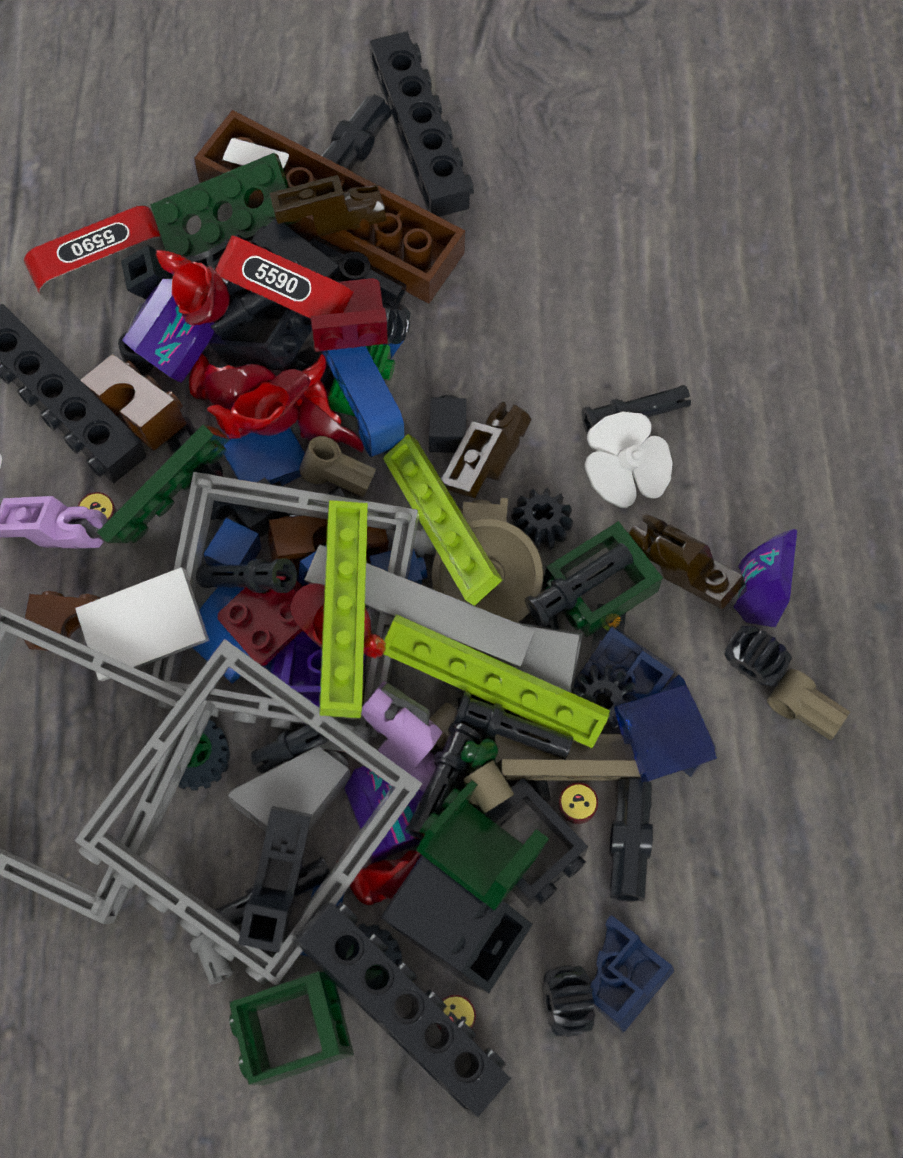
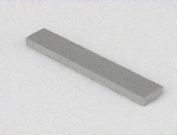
[304,544,535,668]

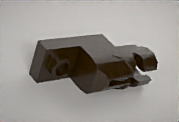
[270,175,387,236]
[441,402,532,499]
[629,513,745,610]

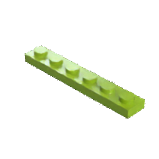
[383,434,502,606]
[319,500,368,718]
[384,614,610,748]

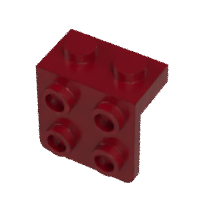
[311,278,388,352]
[218,576,303,666]

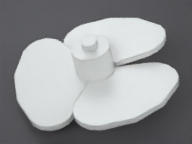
[585,412,673,508]

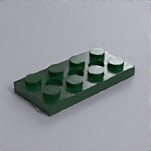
[150,153,300,257]
[97,424,230,543]

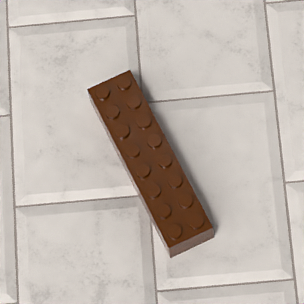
[194,110,466,304]

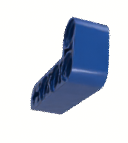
[311,327,404,458]

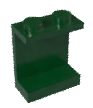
[416,780,549,911]

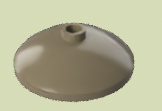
[432,519,544,622]

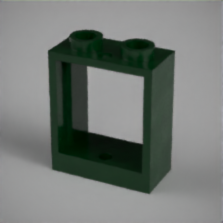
[543,521,663,638]
[229,971,354,1085]

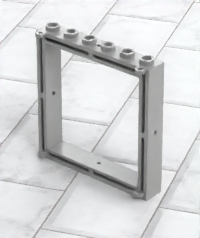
[148,472,419,744]
[0,608,216,924]
[74,639,423,986]

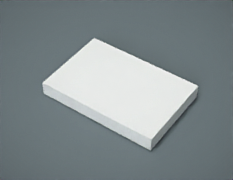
[75,567,209,681]

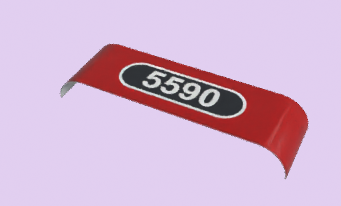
[24,206,161,294]
[215,235,354,318]

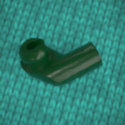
[460,739,498,768]

